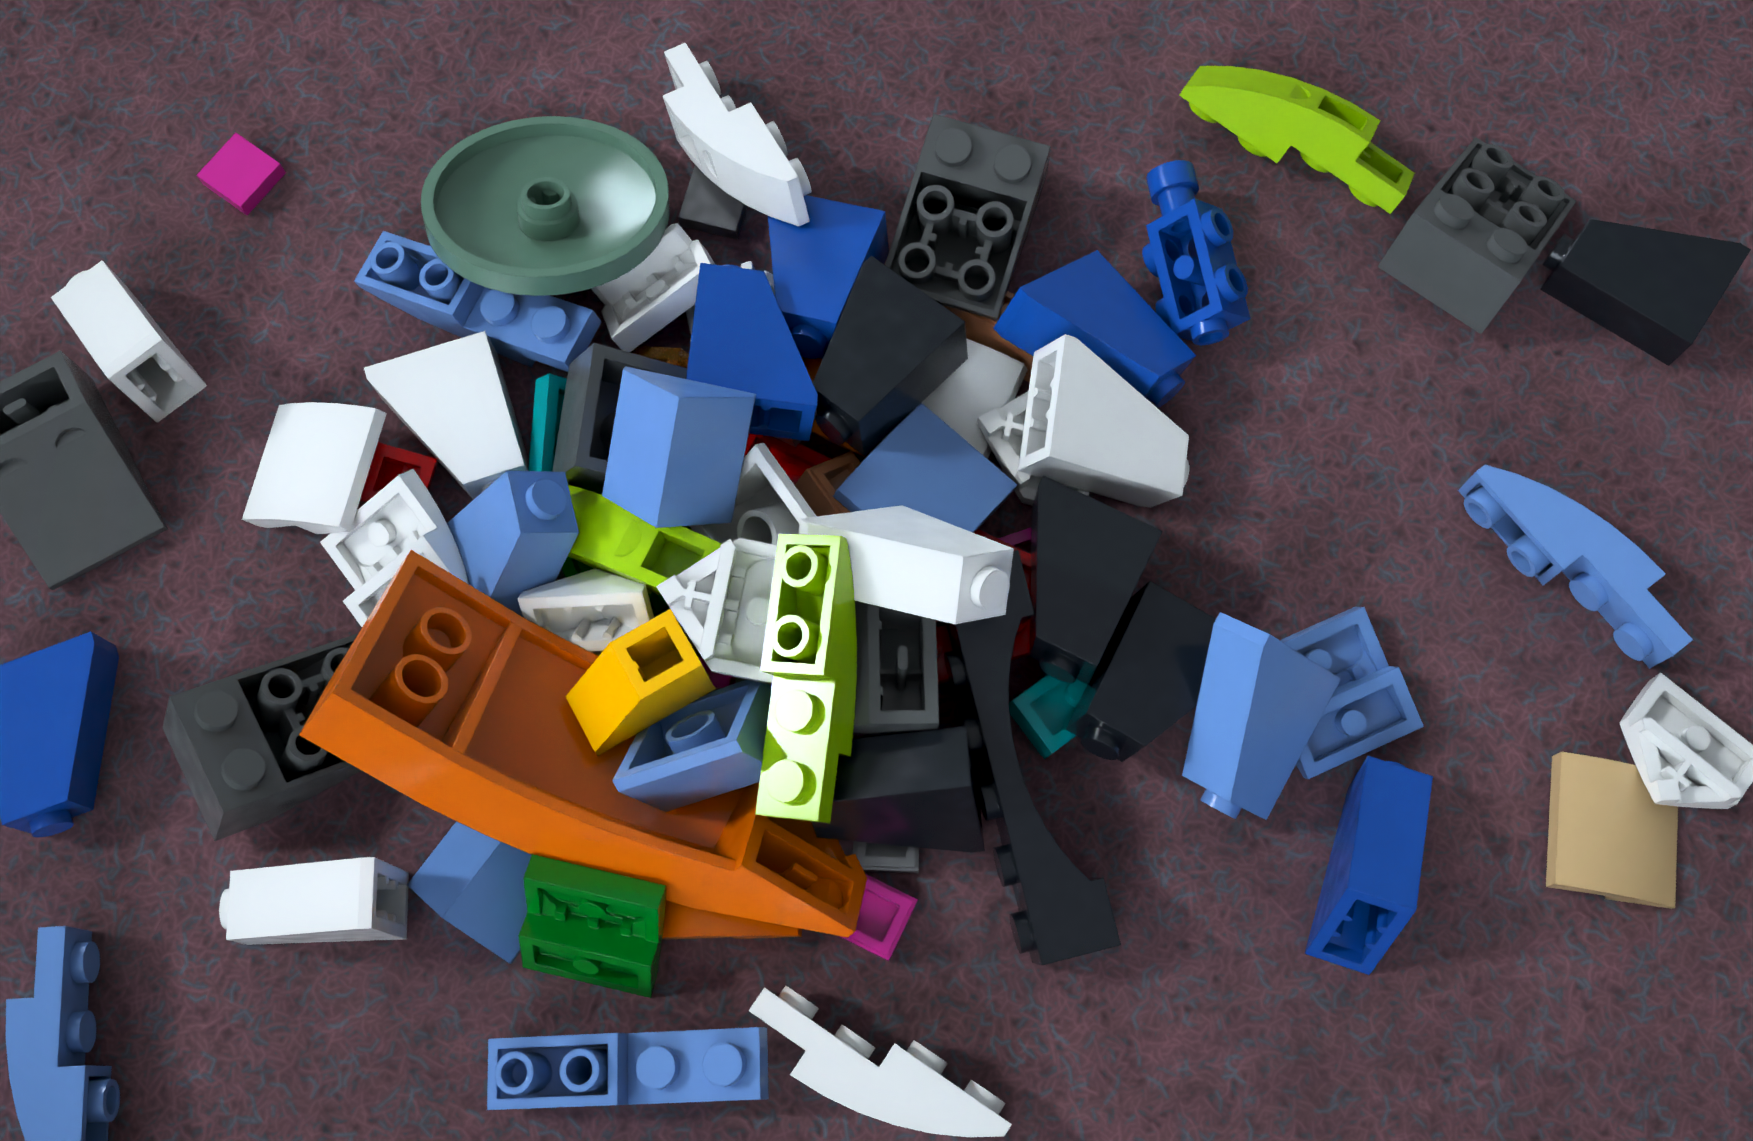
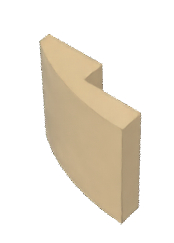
[1546,752,1678,909]

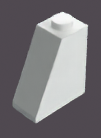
[51,261,207,423]
[364,331,529,500]
[1018,334,1190,508]
[799,505,1014,624]
[219,857,409,945]

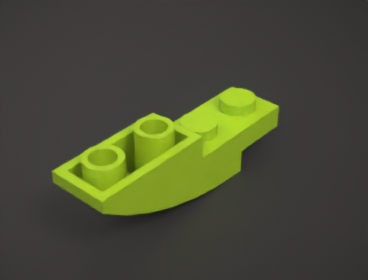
[1179,66,1415,214]
[568,485,722,596]
[755,534,857,824]

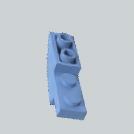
[354,231,601,372]
[1458,465,1693,669]
[6,926,120,1141]
[487,1027,769,1110]

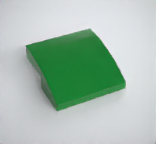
[518,854,666,998]

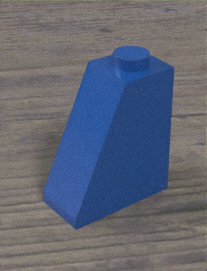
[768,195,889,359]
[993,250,1196,407]
[686,263,818,441]
[0,632,119,837]
[1305,756,1433,975]

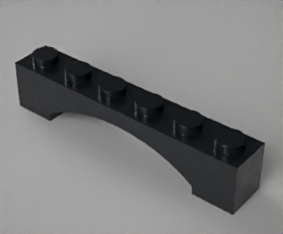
[936,550,1121,966]

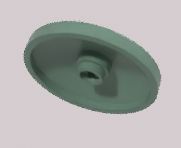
[421,116,670,296]

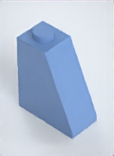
[447,471,579,617]
[1182,612,1341,820]

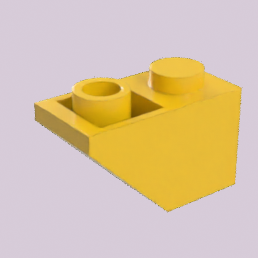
[565,609,715,756]

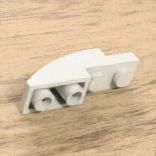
[663,43,812,226]
[749,985,1012,1137]

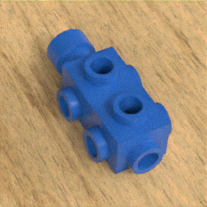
[1142,160,1251,346]

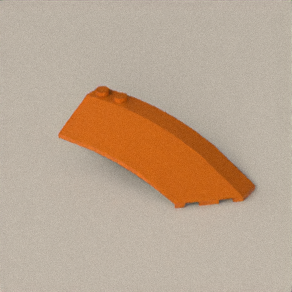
[299,550,867,938]

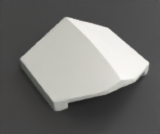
[517,568,654,656]

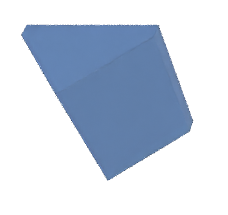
[602,366,756,528]
[612,680,771,812]
[407,821,532,964]

